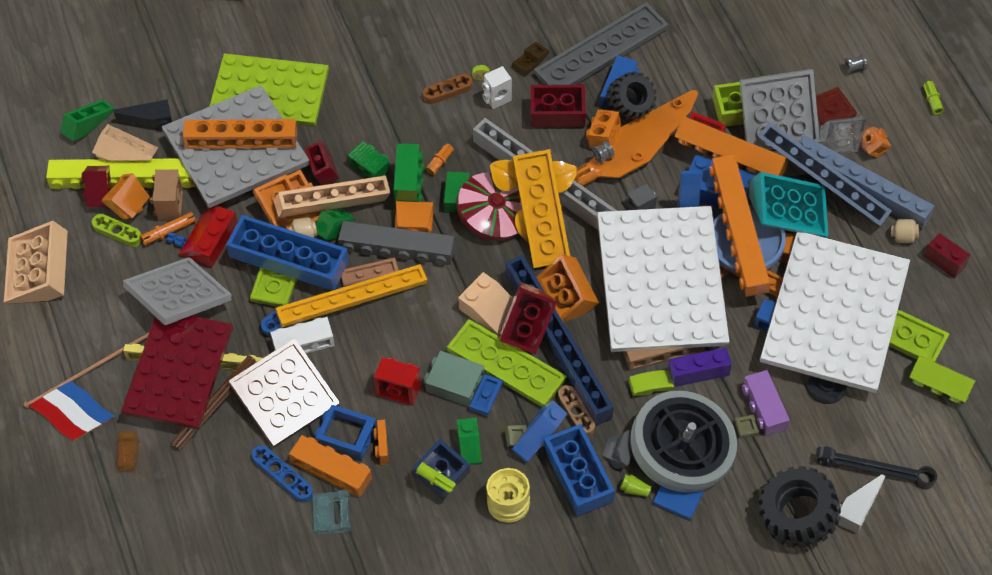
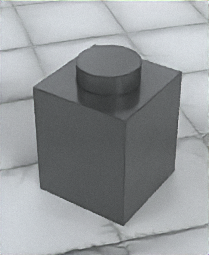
[627,184,657,210]

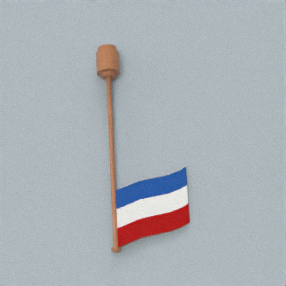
[24,333,149,441]

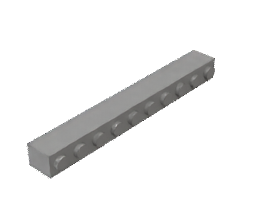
[473,118,617,231]

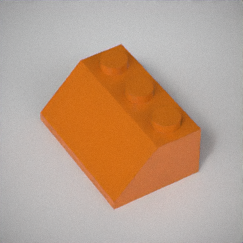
[536,254,599,322]

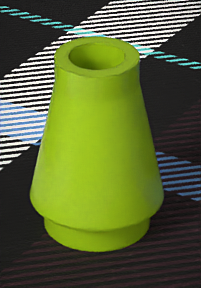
[620,474,651,497]

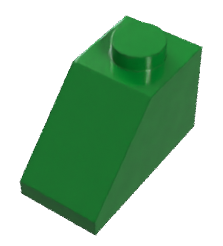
[316,208,355,241]
[457,417,482,465]

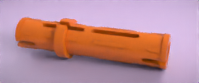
[140,211,196,246]

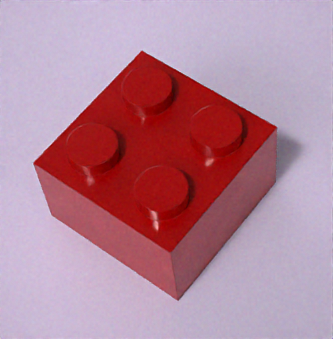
[374,357,421,406]

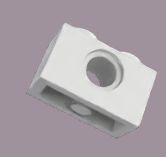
[482,66,512,109]

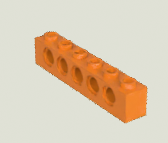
[183,119,297,149]

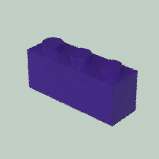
[668,348,732,387]

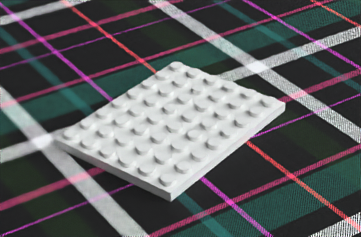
[597,206,729,352]
[760,232,910,393]

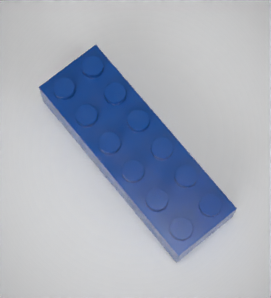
[226,215,349,291]

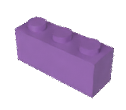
[742,370,790,436]

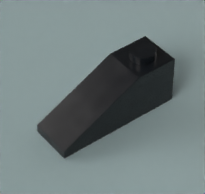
[114,99,172,131]

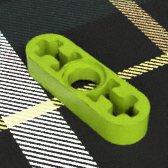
[92,214,142,247]

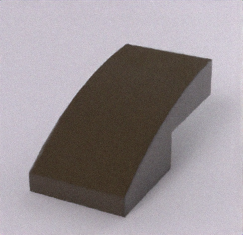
[511,42,549,77]

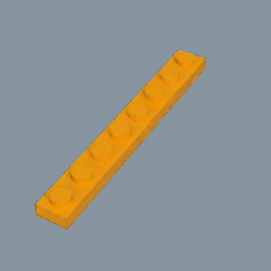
[276,264,427,328]

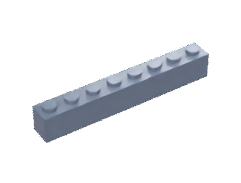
[758,122,892,226]
[798,135,935,231]

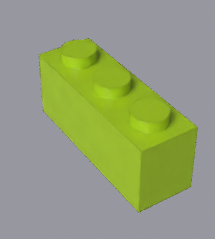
[910,356,976,404]

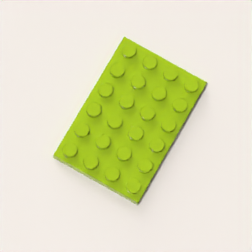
[209,53,329,127]

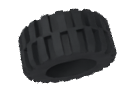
[758,466,841,549]

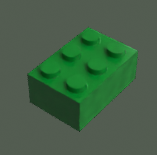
[394,144,424,209]

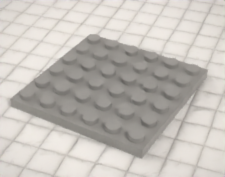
[162,85,310,208]

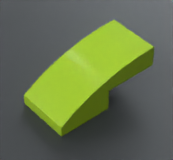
[628,370,674,396]

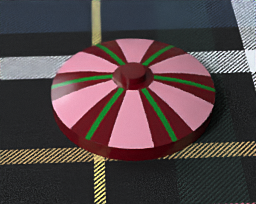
[456,173,522,241]

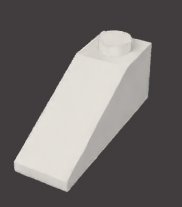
[838,475,885,534]

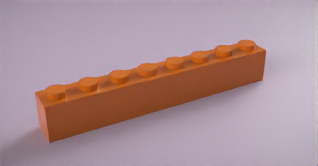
[709,154,770,297]

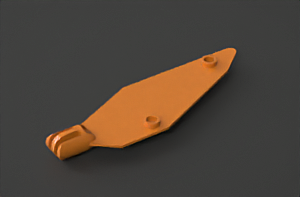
[574,90,698,186]

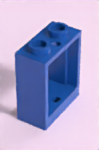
[315,404,377,461]

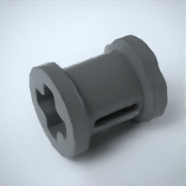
[845,54,867,73]

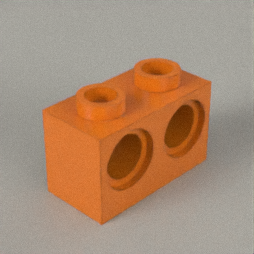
[586,109,621,148]

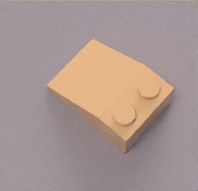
[92,124,158,161]
[458,272,513,336]

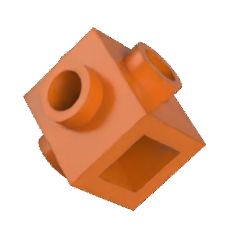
[859,126,892,158]

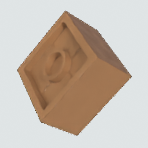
[150,169,183,222]

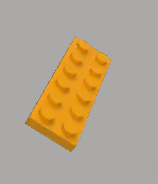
[513,149,570,268]

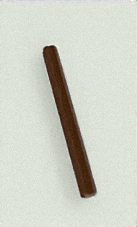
[171,355,257,450]

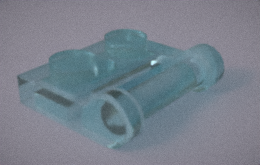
[313,490,351,534]

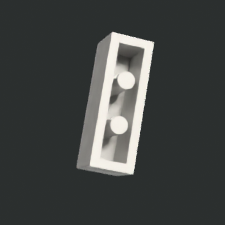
[271,317,335,354]

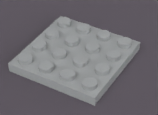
[739,69,820,150]
[123,257,232,325]

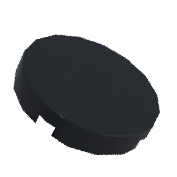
[807,376,847,404]

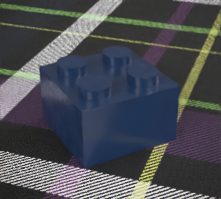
[412,439,470,500]

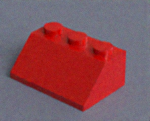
[178,206,238,268]

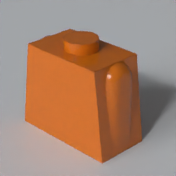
[101,173,150,220]
[395,201,434,233]

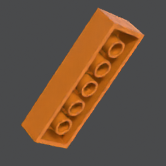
[674,116,790,177]

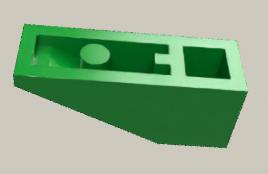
[60,99,115,141]

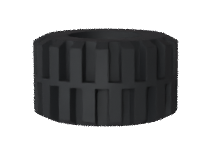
[606,71,657,121]

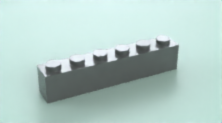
[338,221,455,265]

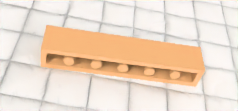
[274,176,390,218]

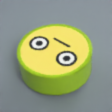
[472,65,490,81]

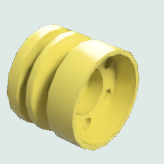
[486,468,530,523]

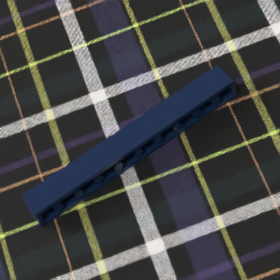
[505,255,614,426]

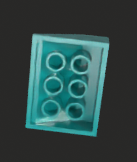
[749,172,829,238]

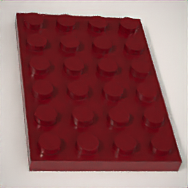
[121,316,233,430]

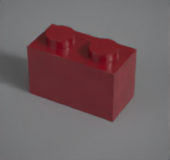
[305,140,339,185]
[81,166,112,207]
[924,233,971,278]

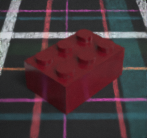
[530,84,586,127]

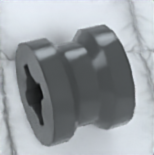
[592,141,615,164]

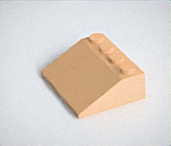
[4,221,68,304]

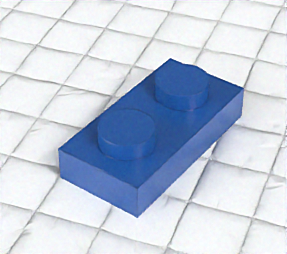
[469,374,503,417]

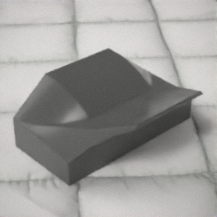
[602,429,633,470]

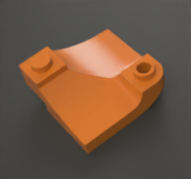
[253,170,321,229]

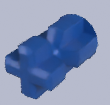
[166,232,187,247]

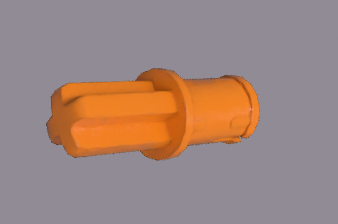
[425,144,454,176]

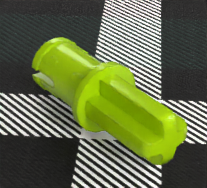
[923,81,944,115]
[416,462,456,493]

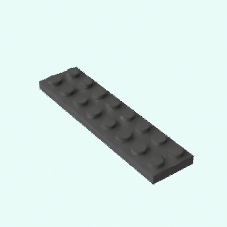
[534,2,669,85]

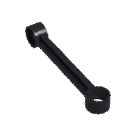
[815,446,937,490]

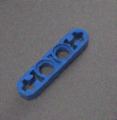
[252,446,313,503]

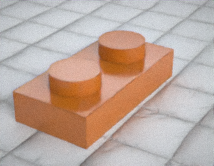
[374,420,389,465]

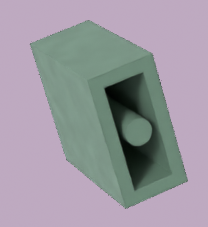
[424,351,484,407]

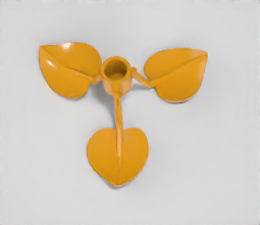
[490,160,577,242]

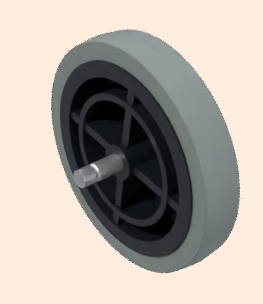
[631,391,737,493]

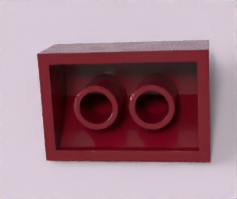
[499,282,558,354]

